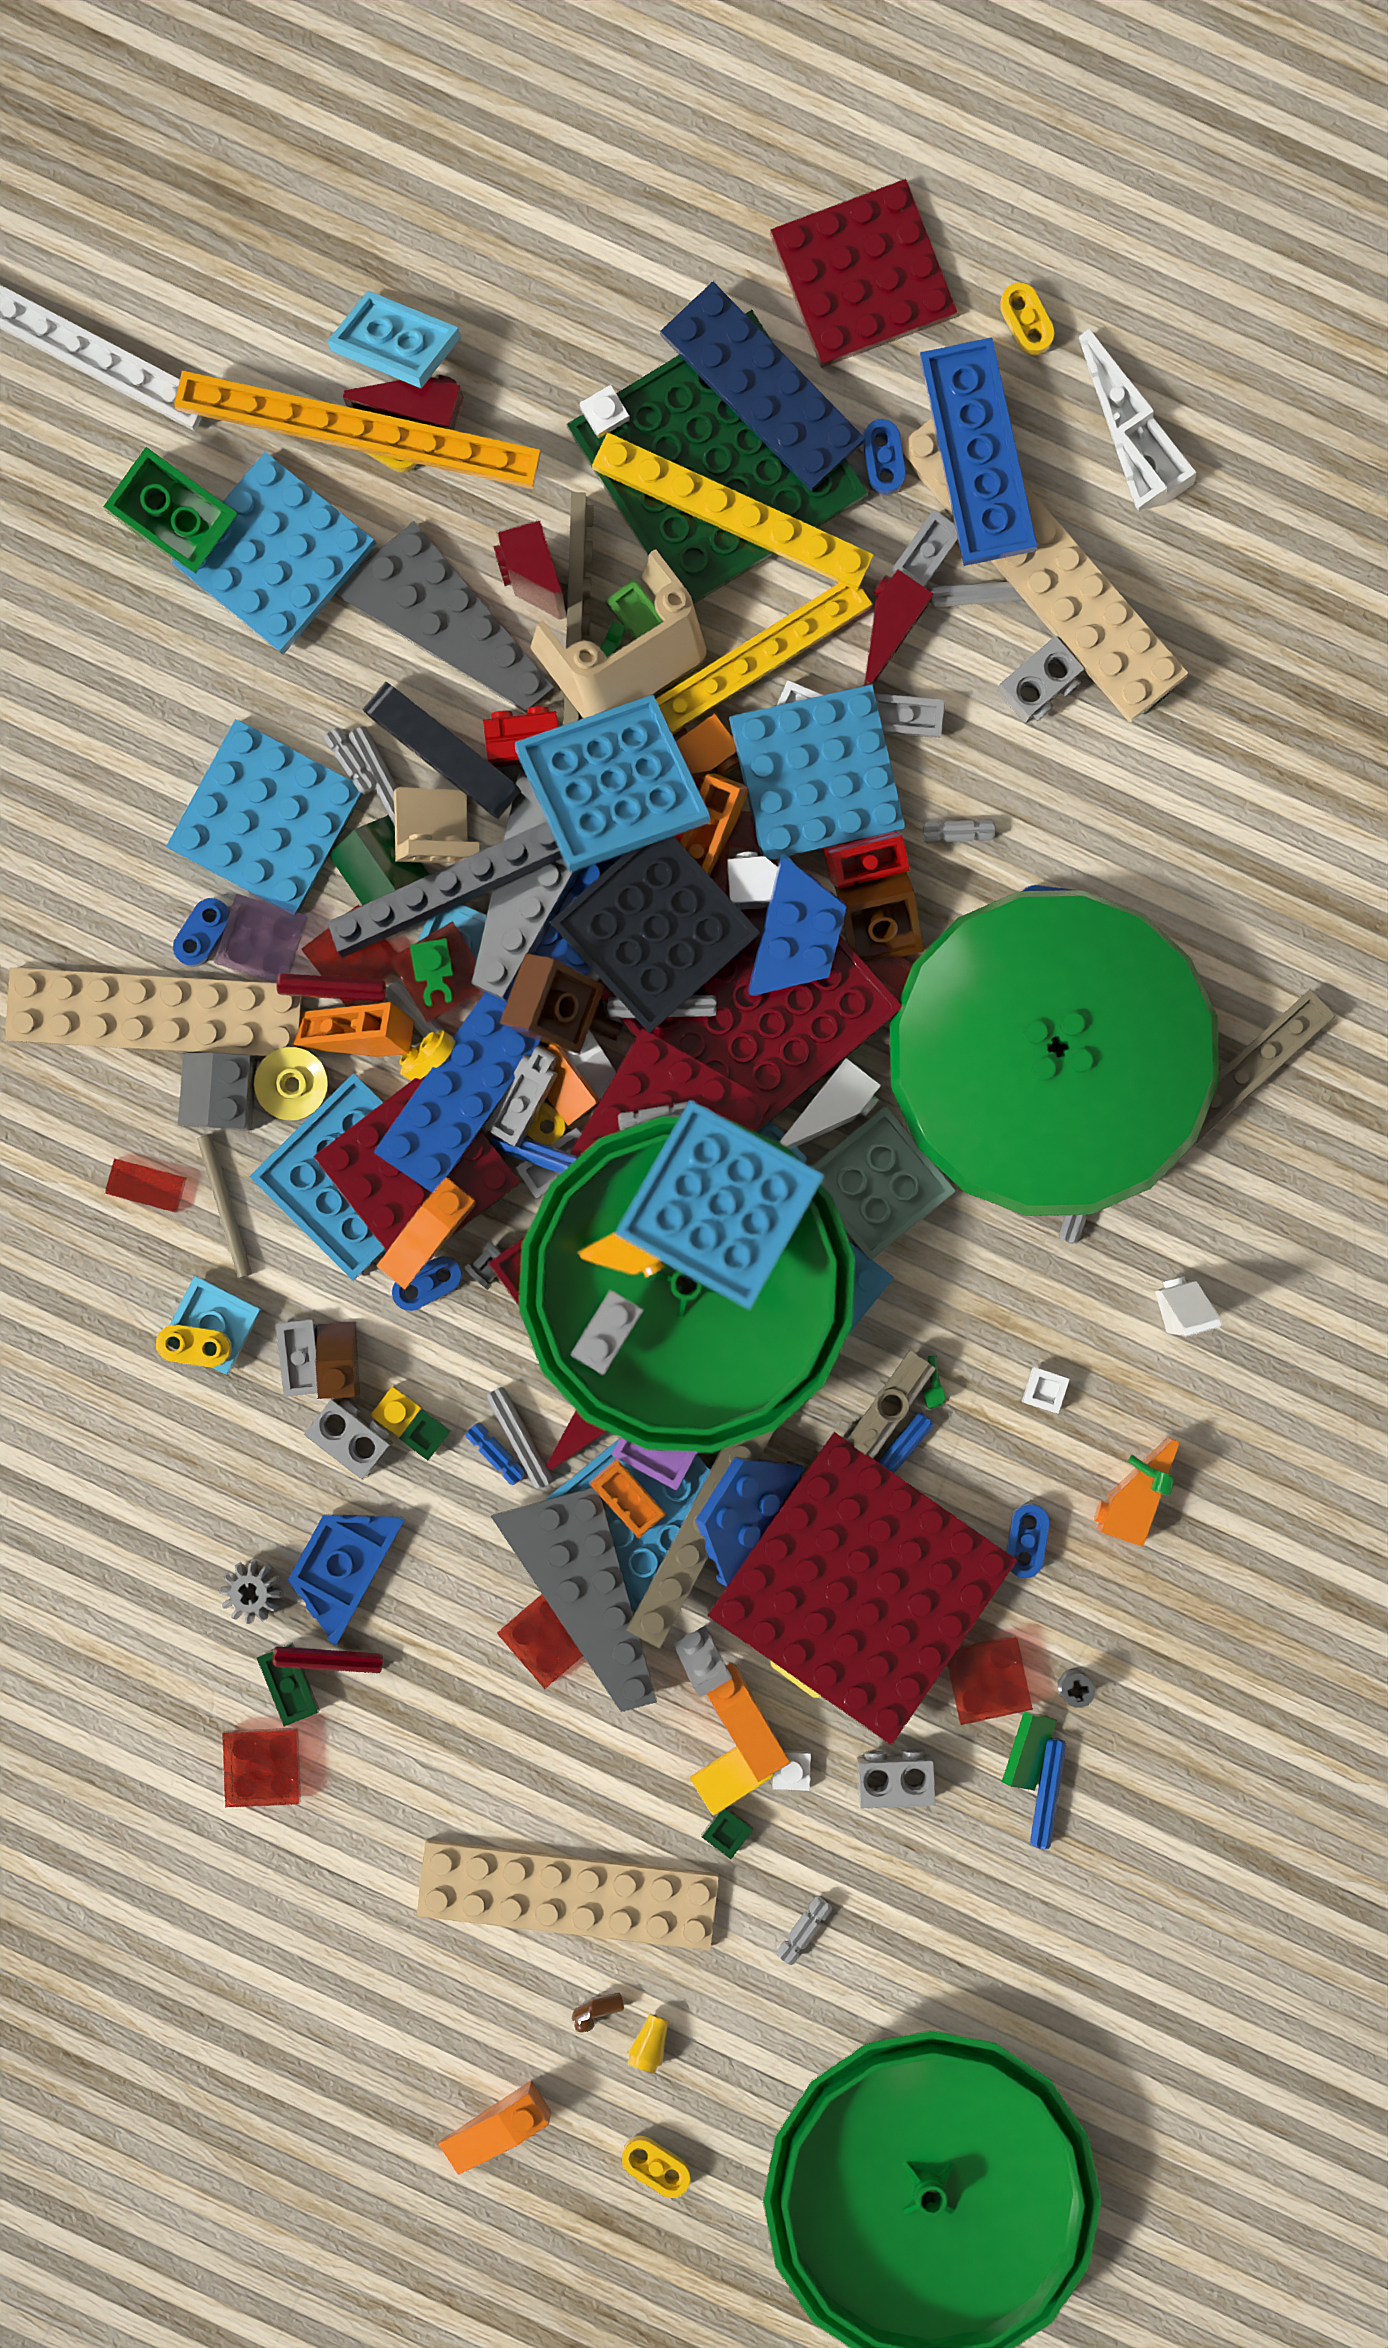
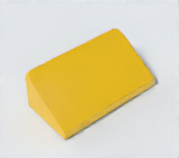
[690,1746,774,1815]

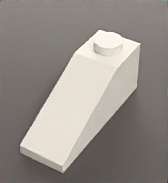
[779,1058,881,1149]
[1155,1276,1222,1336]

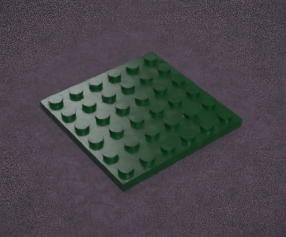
[566,310,868,605]

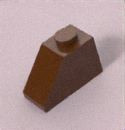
[315,1322,360,1399]

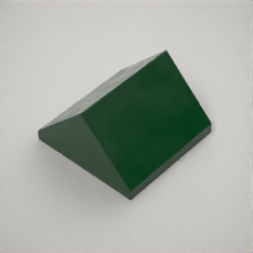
[329,815,430,905]

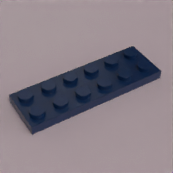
[660,281,865,492]

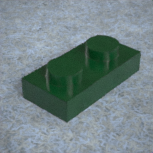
[257,1642,320,1727]

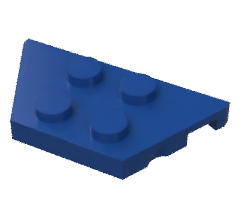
[748,855,847,995]
[696,1457,805,1587]
[288,1514,405,1646]

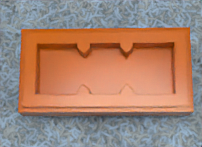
[589,1458,666,1539]

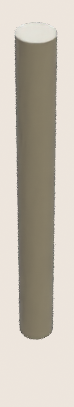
[197,1134,252,1278]

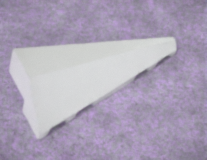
[1079,329,1196,511]

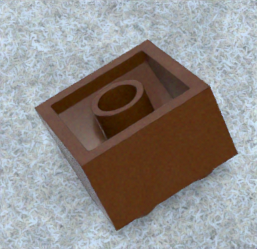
[834,871,924,965]
[500,953,605,1055]

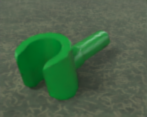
[922,1355,945,1409]
[1127,1454,1175,1496]

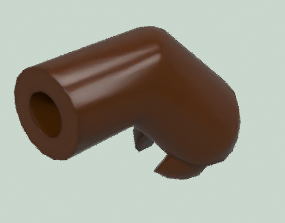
[571,1992,624,2033]

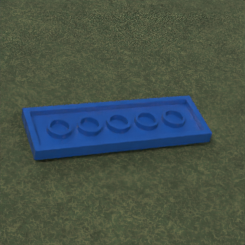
[920,337,1037,566]

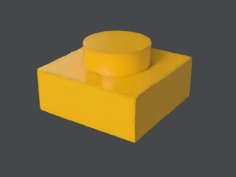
[370,1386,423,1438]

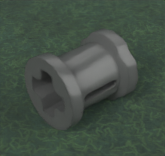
[464,1241,502,1290]
[1057,1669,1095,1708]

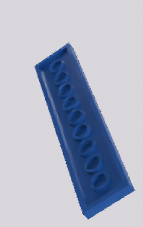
[374,861,610,1193]

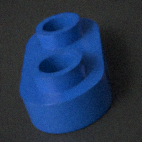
[863,419,906,495]
[173,898,232,967]
[392,1256,462,1311]
[1006,1503,1050,1578]

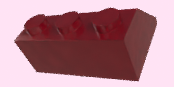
[493,520,567,620]

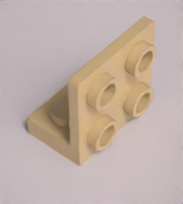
[394,787,479,863]

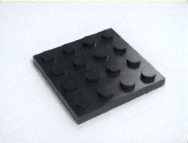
[550,836,761,1033]

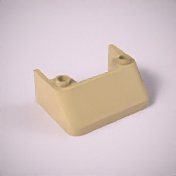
[530,549,707,719]

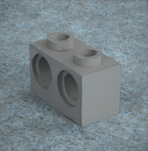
[997,636,1085,723]
[304,1398,393,1480]
[857,1749,935,1809]

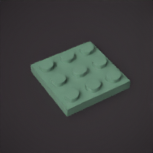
[810,1106,956,1261]

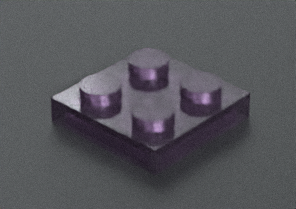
[214,894,308,983]

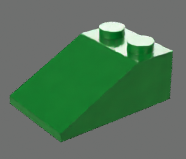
[103,447,238,574]

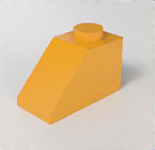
[579,1232,666,1277]

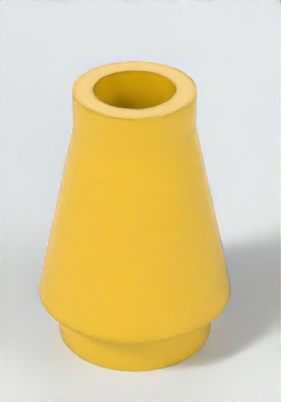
[627,2013,670,2074]

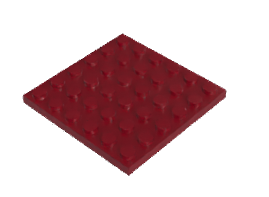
[597,845,902,1133]
[707,1432,1017,1746]

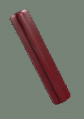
[276,973,386,1002]
[273,1647,383,1673]

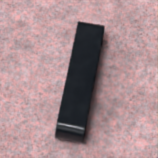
[362,681,522,819]

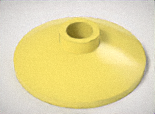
[254,1047,328,1120]

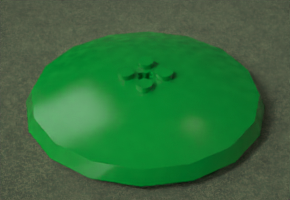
[890,890,1219,1216]
[519,1116,855,1453]
[763,2030,1102,2348]

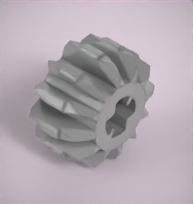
[219,1560,284,1624]

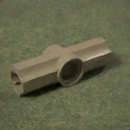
[847,1350,936,1459]

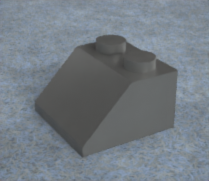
[178,1053,257,1131]

